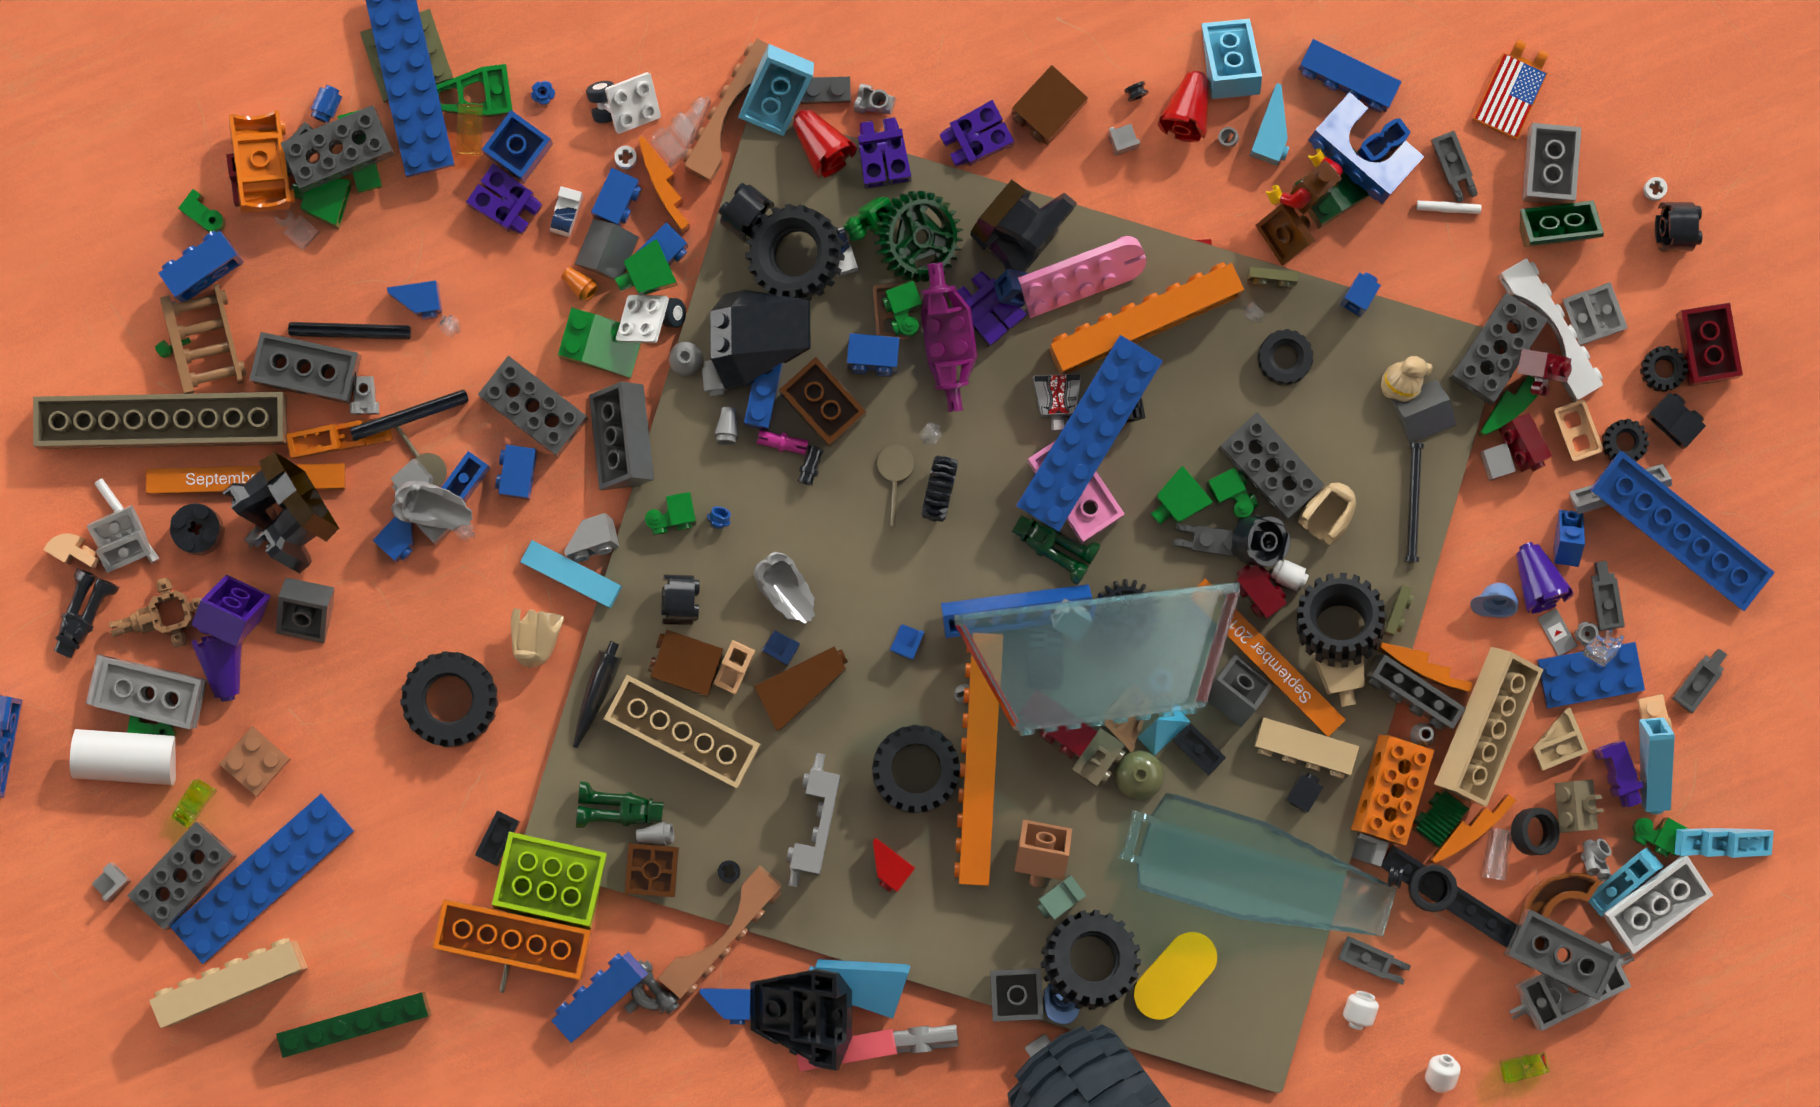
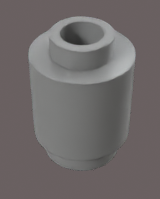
[702,360,727,397]

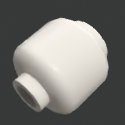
[1343,991,1379,1030]
[1425,1054,1461,1093]

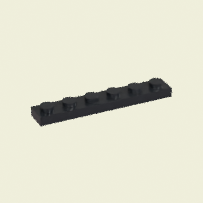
[1381,845,1518,948]

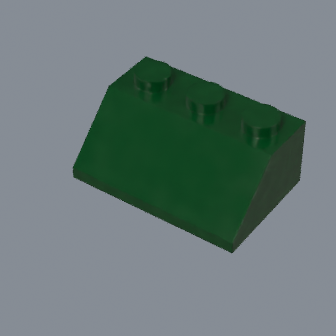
[1520,200,1604,247]

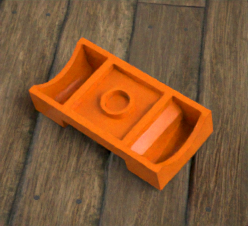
[229,110,295,213]

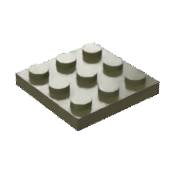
[360,9,453,103]

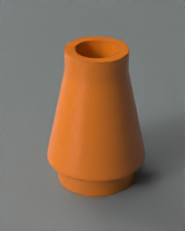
[561,267,598,301]

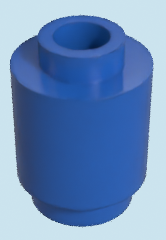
[310,85,342,123]

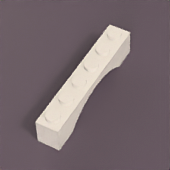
[1498,258,1603,402]

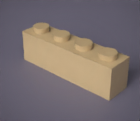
[1253,717,1359,779]

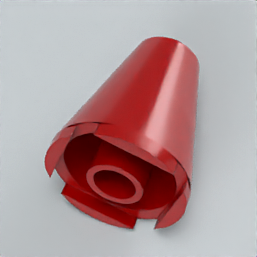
[1158,71,1209,142]
[793,109,857,178]

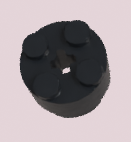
[718,183,775,242]
[1655,202,1703,252]
[170,503,225,555]
[1231,516,1290,566]
[661,574,700,625]

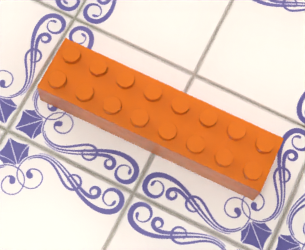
[1049,262,1244,375]

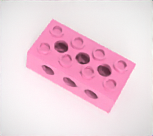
[1027,441,1125,544]

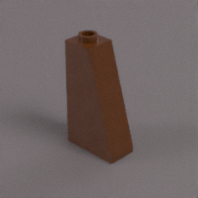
[754,646,848,732]

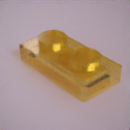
[456,104,483,155]

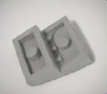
[1562,282,1628,346]
[87,505,152,573]

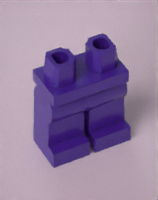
[939,100,1014,167]
[858,117,911,189]
[466,163,542,235]
[957,271,1027,347]
[1593,741,1643,807]

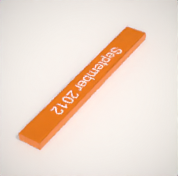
[146,463,346,494]
[1187,578,1346,737]

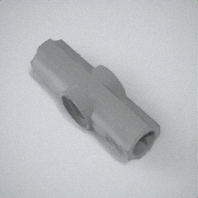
[893,1025,958,1053]

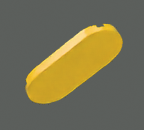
[1134,932,1217,1020]

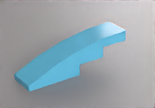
[520,540,622,608]
[1675,828,1774,858]

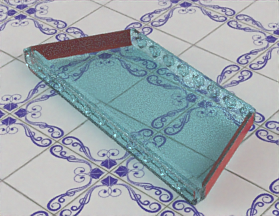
[954,582,1240,735]

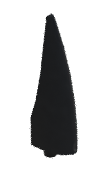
[573,641,622,748]

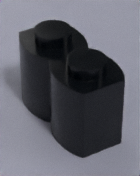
[1647,393,1706,449]

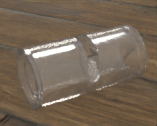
[1481,828,1512,881]

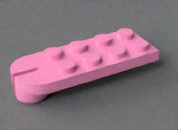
[1018,236,1146,318]

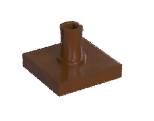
[1255,204,1315,266]

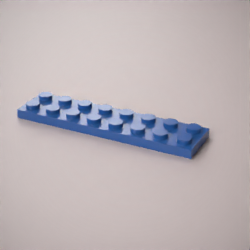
[366,0,455,177]
[1016,335,1163,532]
[1589,451,1775,611]
[170,794,355,964]

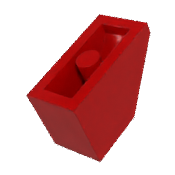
[873,838,915,893]

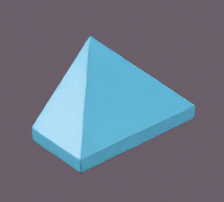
[1137,704,1190,755]

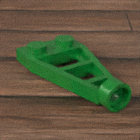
[436,64,513,117]

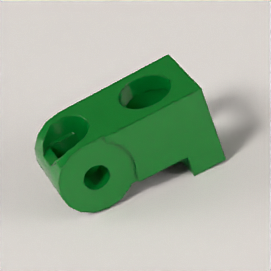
[178,189,225,233]
[127,715,176,737]

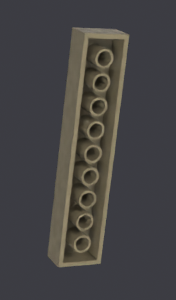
[33,392,287,449]

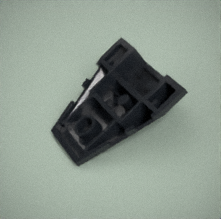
[710,290,811,390]
[750,969,852,1071]

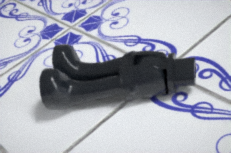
[54,568,120,658]

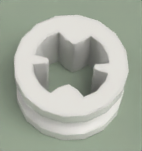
[615,146,637,170]
[1643,177,1667,201]

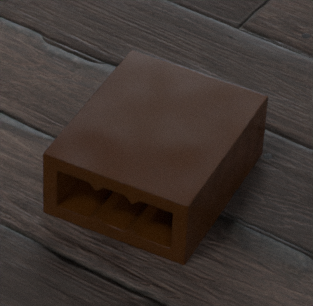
[1011,65,1088,145]
[648,629,724,697]

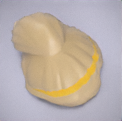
[1381,356,1433,402]

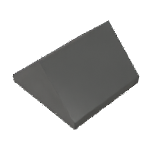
[575,219,639,281]
[1391,380,1456,443]

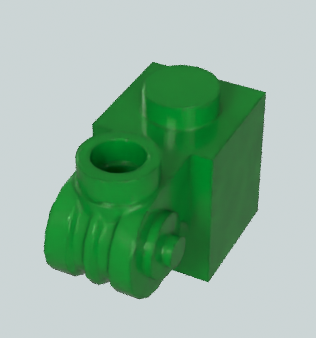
[843,197,892,241]
[882,281,922,337]
[1207,467,1259,519]
[645,492,697,535]
[1632,817,1689,858]

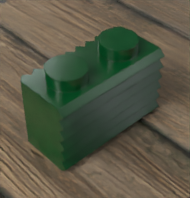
[1412,790,1469,848]

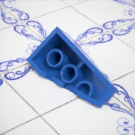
[0,695,22,798]

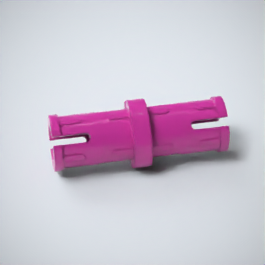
[757,429,809,456]

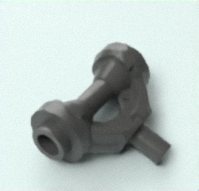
[624,959,680,1015]

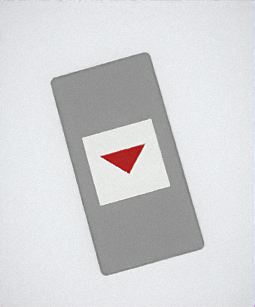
[1538,608,1577,656]

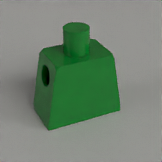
[291,178,353,229]
[615,239,678,296]
[1150,466,1213,525]

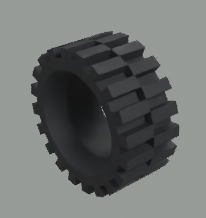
[1296,572,1385,668]
[872,725,960,813]

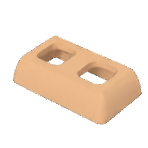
[1554,399,1603,461]

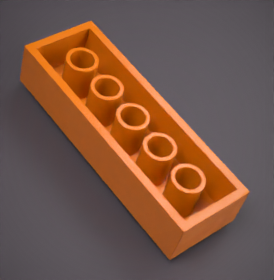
[432,899,593,980]

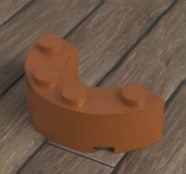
[1519,873,1602,950]

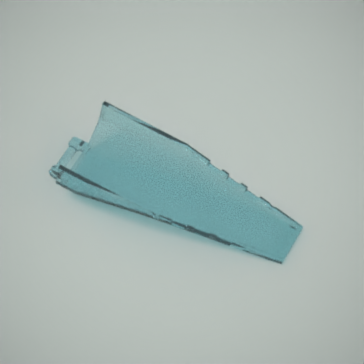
[1119,793,1397,936]

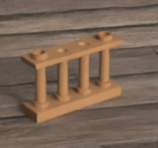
[160,284,246,394]

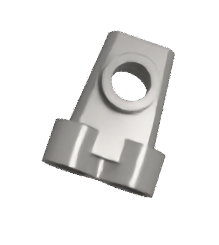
[854,83,896,114]
[350,376,379,415]
[1581,838,1611,881]

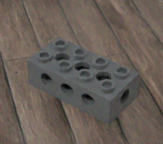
[281,105,395,193]
[1449,292,1548,405]
[250,332,361,404]
[478,356,588,458]
[1218,412,1324,521]
[127,821,237,930]
[1504,909,1621,1000]

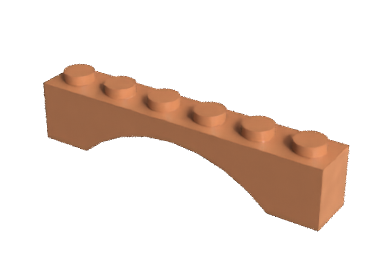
[683,38,768,183]
[658,865,782,999]

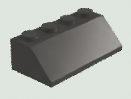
[589,381,654,490]

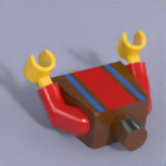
[1266,149,1342,215]

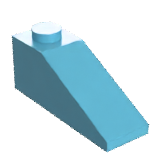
[1249,83,1289,166]
[1588,847,1663,917]

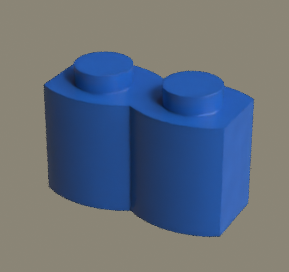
[1358,118,1410,163]

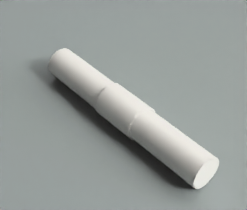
[1416,200,1481,214]

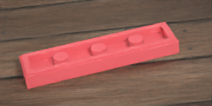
[797,1028,897,1072]

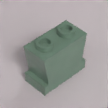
[1037,875,1087,920]

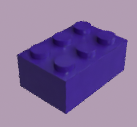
[192,574,271,647]

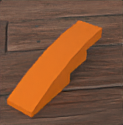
[639,136,691,233]
[286,416,393,458]
[1377,642,1473,692]
[1429,794,1517,863]

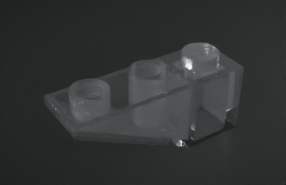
[650,96,711,168]

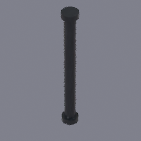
[1404,443,1424,563]

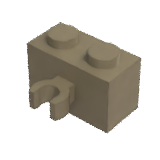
[1071,728,1125,787]
[1554,780,1604,833]

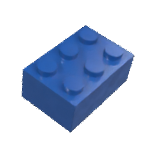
[158,231,244,302]

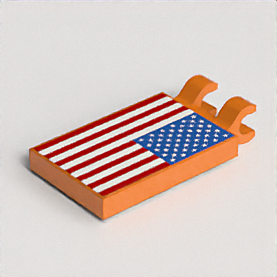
[1472,39,1549,140]

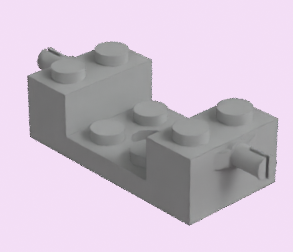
[786,753,841,887]
[1509,941,1634,1031]

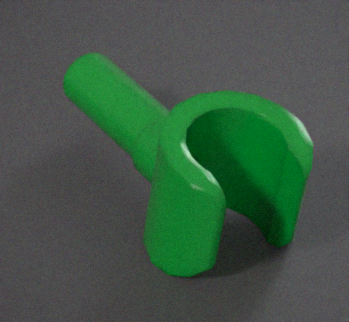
[155,337,191,358]

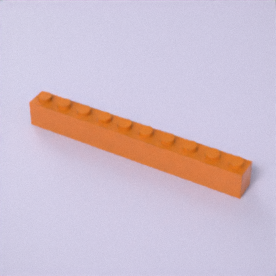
[954,632,1003,886]

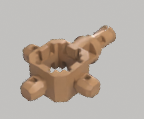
[109,578,202,648]

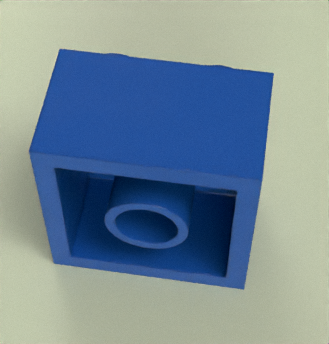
[482,110,553,183]
[847,333,899,377]

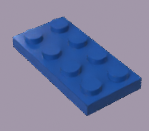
[1537,642,1645,709]

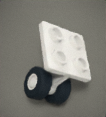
[586,72,661,134]
[616,295,686,343]

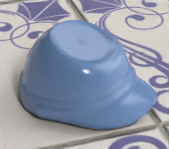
[1470,583,1519,618]
[1043,983,1080,1024]

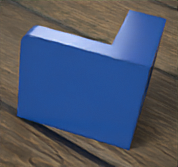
[890,624,924,661]

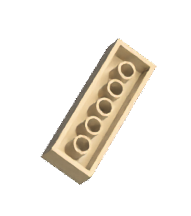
[1434,646,1543,807]
[604,675,761,789]
[149,938,308,1028]

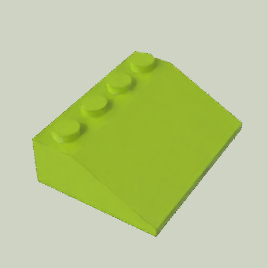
[492,832,607,930]

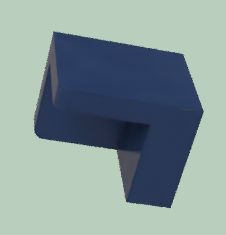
[994,269,1029,307]
[762,631,800,666]

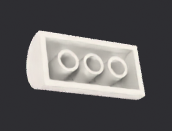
[70,729,176,785]
[1603,855,1713,954]

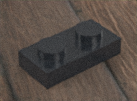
[1173,723,1226,776]
[475,810,520,866]

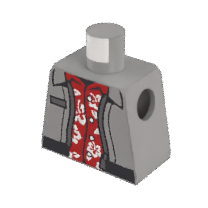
[1033,374,1081,431]

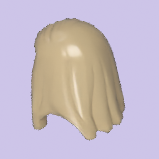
[1297,483,1356,546]
[511,608,564,668]

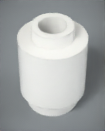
[1271,559,1309,591]

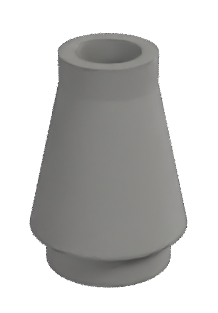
[714,407,739,445]
[1410,723,1435,747]
[636,821,674,846]

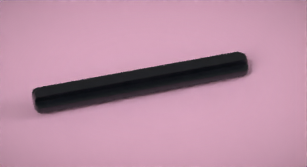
[288,322,411,339]
[350,390,469,441]

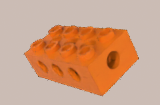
[1351,734,1434,846]

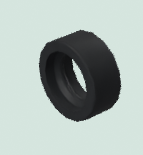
[1511,808,1560,856]
[1408,864,1458,912]

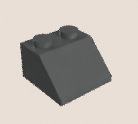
[276,578,335,643]
[1207,654,1274,727]

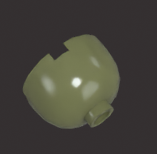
[1114,750,1164,800]

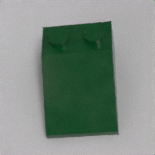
[1292,148,1369,229]

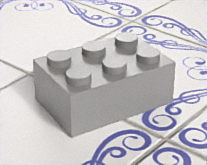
[1522,123,1582,204]

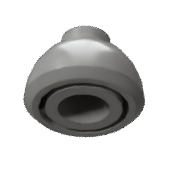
[669,342,703,376]

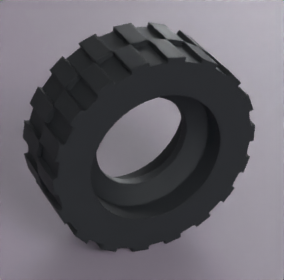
[1257,329,1314,385]

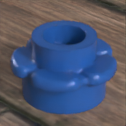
[531,81,555,105]
[707,506,731,529]

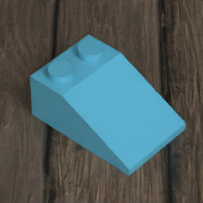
[1201,19,1262,99]
[738,44,814,136]

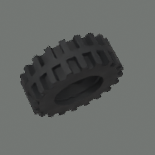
[745,204,845,301]
[400,651,498,747]
[1041,910,1141,1010]

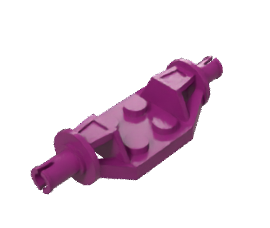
[921,262,977,412]

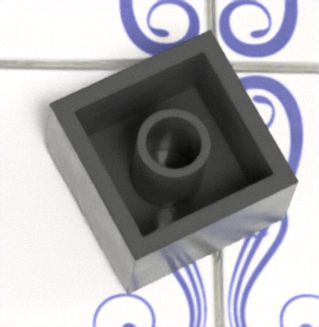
[990,968,1043,1022]

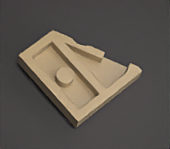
[1532,708,1589,771]

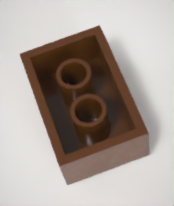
[779,357,866,448]

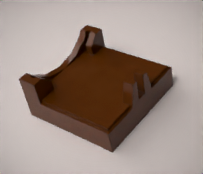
[625,843,680,897]

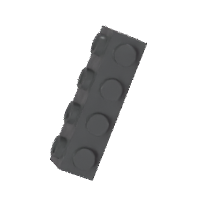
[1364,655,1466,730]

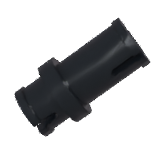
[797,445,824,486]

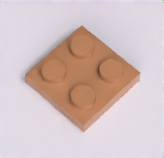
[219,726,290,797]

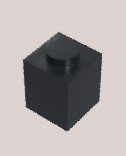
[1285,773,1323,813]

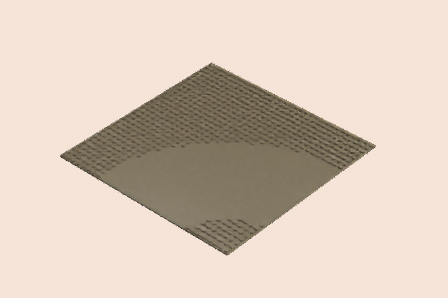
[524,119,1502,1093]

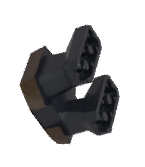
[970,179,1077,272]
[223,452,339,574]

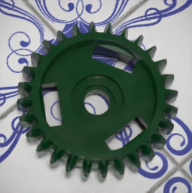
[873,191,963,282]

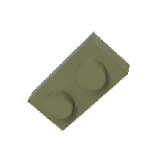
[1247,267,1300,288]
[1384,585,1414,636]

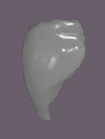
[391,481,473,530]
[753,552,815,624]

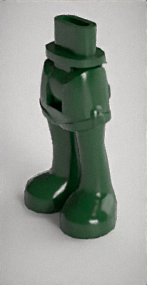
[1012,515,1101,585]
[576,781,664,828]

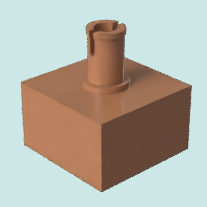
[1014,820,1072,888]

